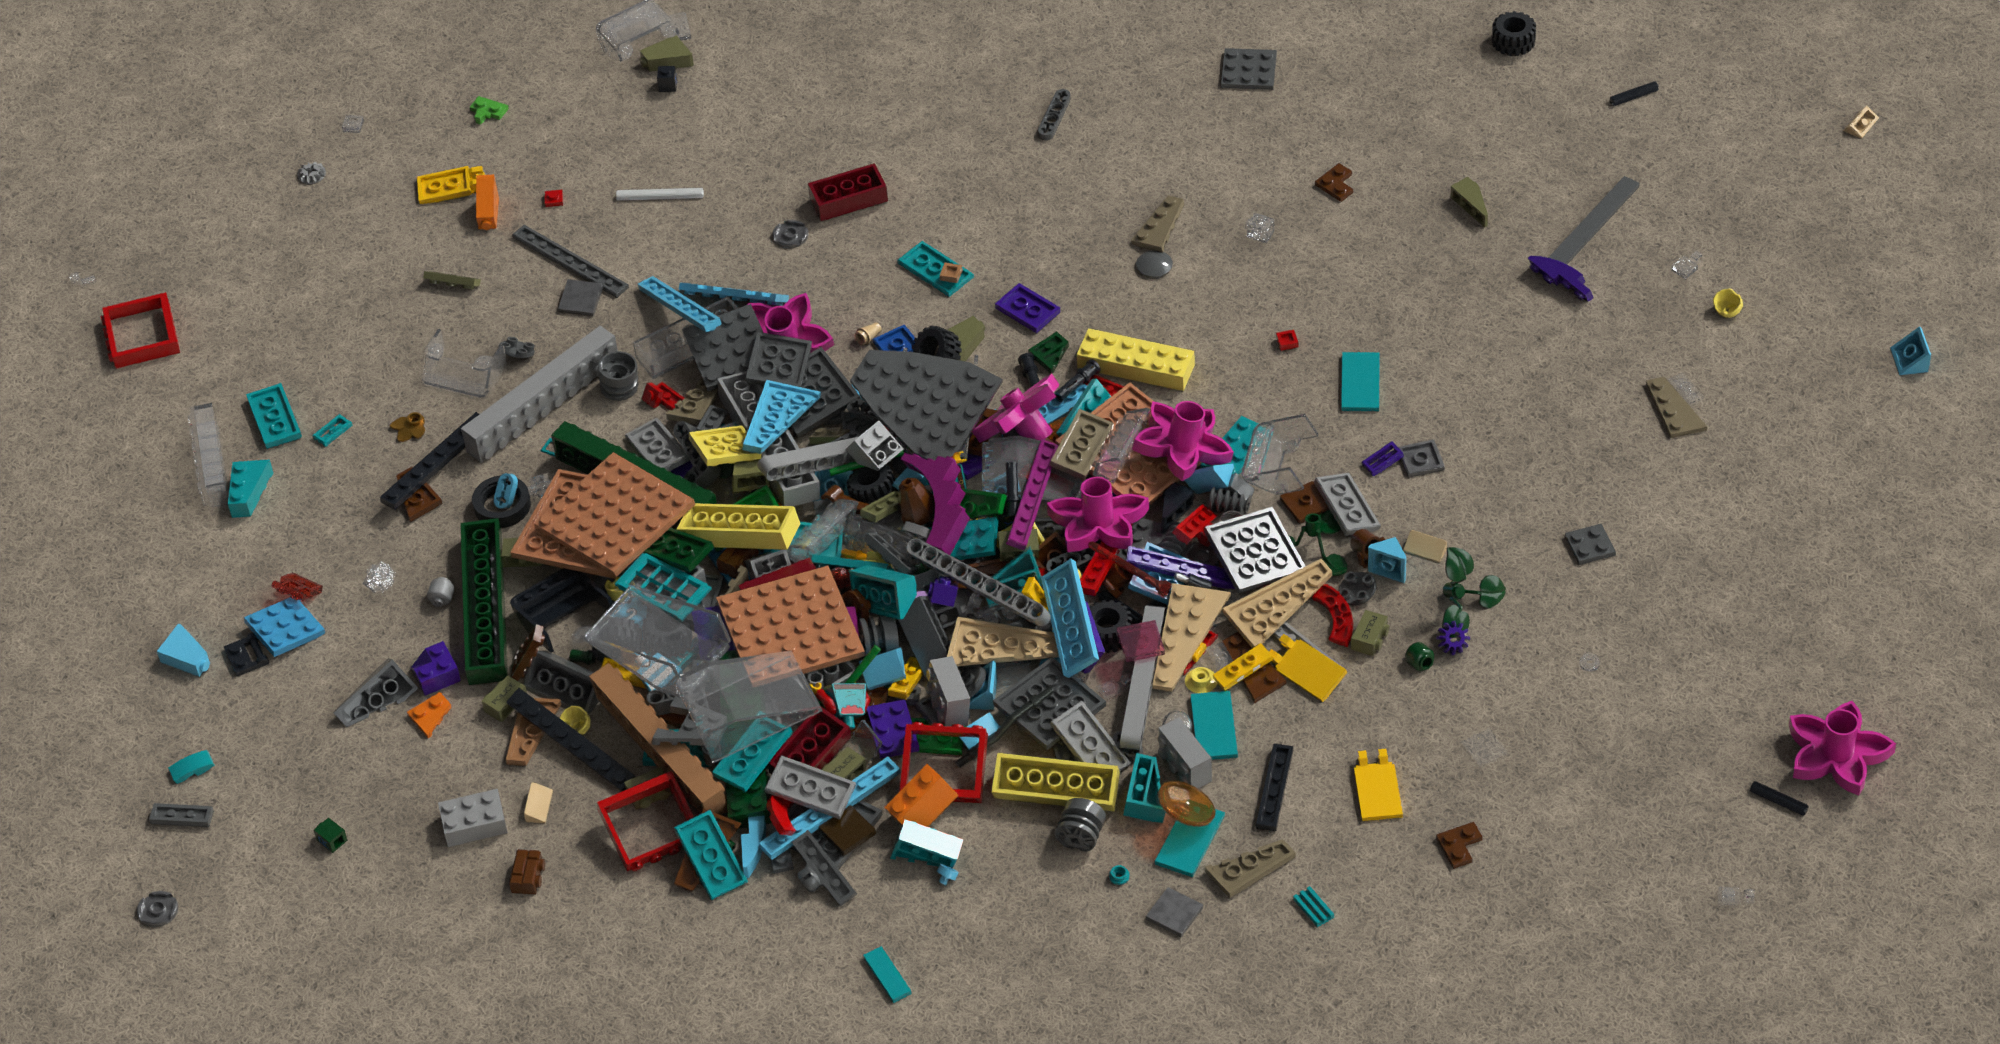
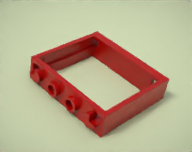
[100,292,180,369]
[899,722,988,803]
[597,771,694,871]

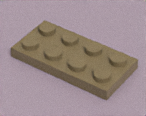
[1050,409,1114,480]

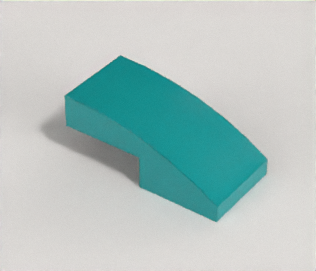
[168,750,215,784]

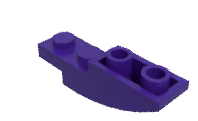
[1528,256,1594,302]

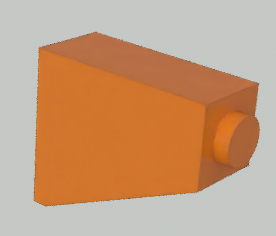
[476,174,499,230]

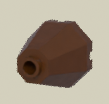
[898,478,935,525]

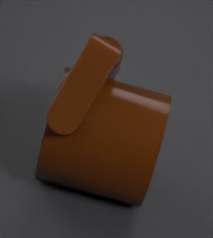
[1350,529,1385,568]
[1102,559,1134,598]

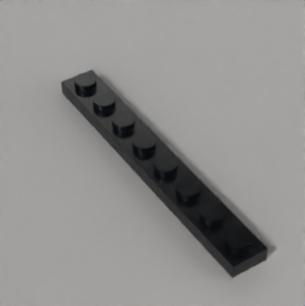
[380,412,479,510]
[506,688,636,791]

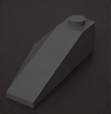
[333,658,418,727]

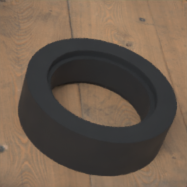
[472,475,531,528]

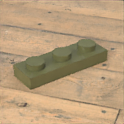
[423,271,481,289]
[860,490,899,523]

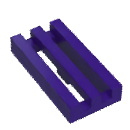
[1362,441,1404,476]

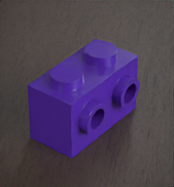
[928,576,958,607]

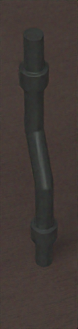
[955,686,1054,768]

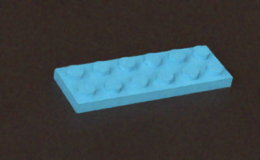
[1041,559,1099,678]

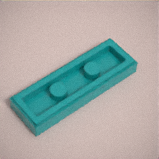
[863,946,912,1003]

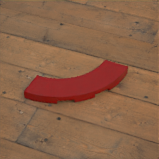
[1312,584,1354,647]
[767,795,796,836]

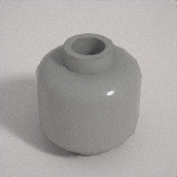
[427,577,454,607]

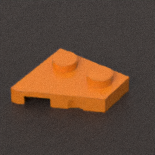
[407,692,451,738]

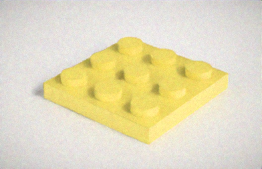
[689,425,762,466]

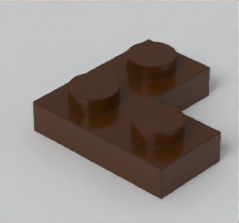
[1315,163,1353,202]
[1436,822,1483,869]

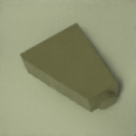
[639,35,694,71]
[938,316,985,362]
[732,459,770,492]

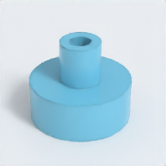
[937,864,959,885]

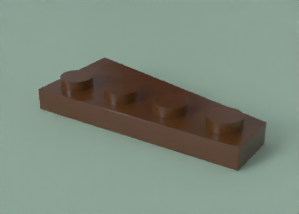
[1222,632,1286,703]

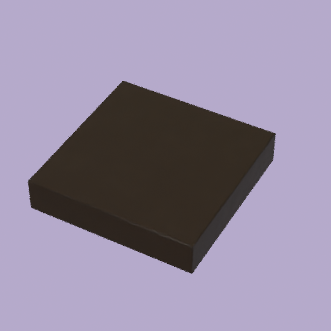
[819,805,876,856]

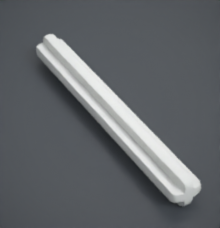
[616,188,704,201]

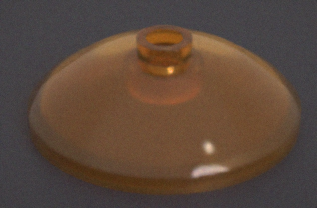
[1158,781,1216,827]

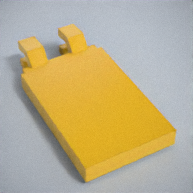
[417,166,485,204]
[1269,634,1348,702]
[1354,749,1403,821]

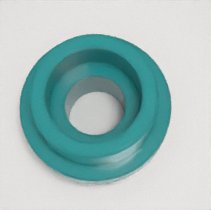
[1109,865,1130,885]

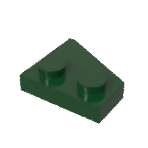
[1028,331,1069,373]

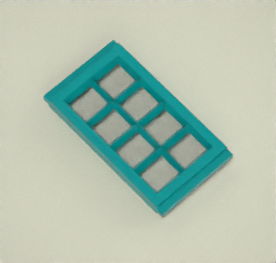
[615,553,712,620]

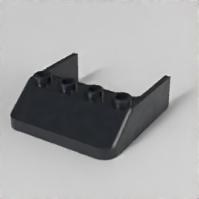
[510,568,616,653]

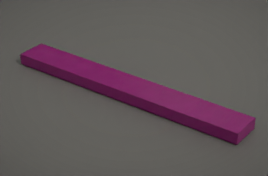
[1006,439,1059,551]

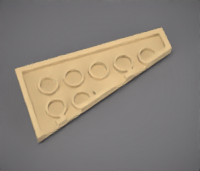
[1223,559,1332,648]
[1152,583,1231,692]
[947,617,1059,666]

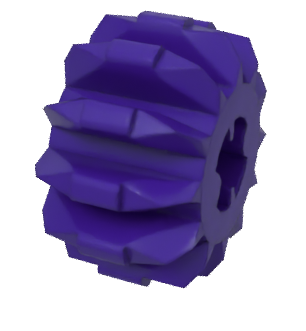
[1436,621,1470,655]

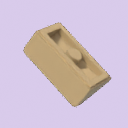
[1843,105,1879,139]
[1403,530,1447,563]
[524,782,553,823]

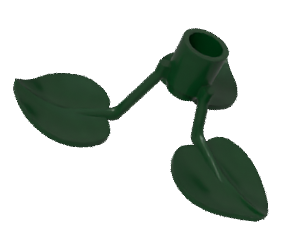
[1288,510,1347,576]
[1442,547,1506,638]

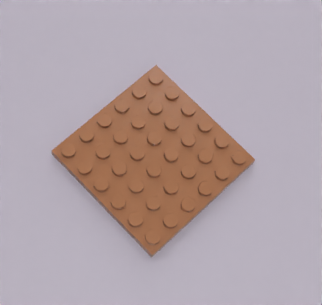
[1055,383,1202,505]
[534,452,696,577]
[510,469,616,579]
[716,566,865,689]

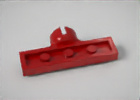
[1172,504,1218,547]

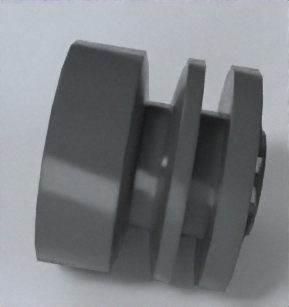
[598,351,639,401]
[858,615,899,658]
[1055,798,1106,852]

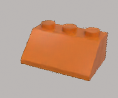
[884,764,959,827]

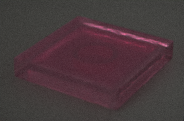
[1117,620,1165,662]

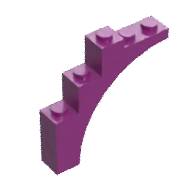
[901,453,970,555]

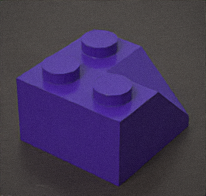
[410,641,461,696]

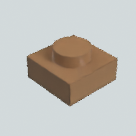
[940,263,963,283]

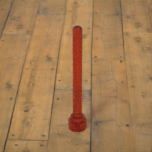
[1088,541,1172,597]

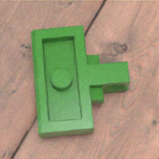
[470,96,509,124]

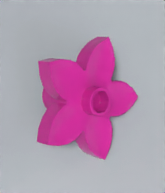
[747,293,834,353]
[972,373,1059,448]
[1132,401,1234,481]
[1047,477,1149,553]
[1789,701,1896,796]

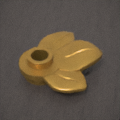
[390,412,425,442]

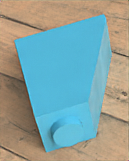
[157,624,210,677]

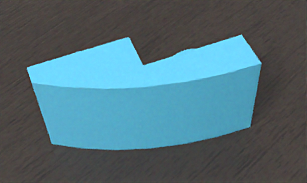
[959,712,1000,750]

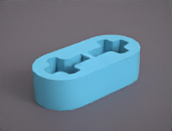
[494,473,518,509]

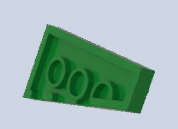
[933,488,1007,522]

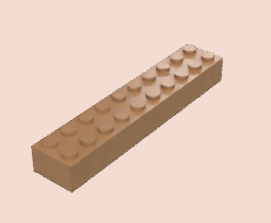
[589,663,728,815]

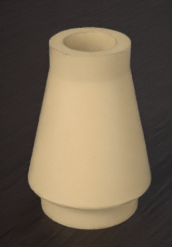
[855,322,882,345]

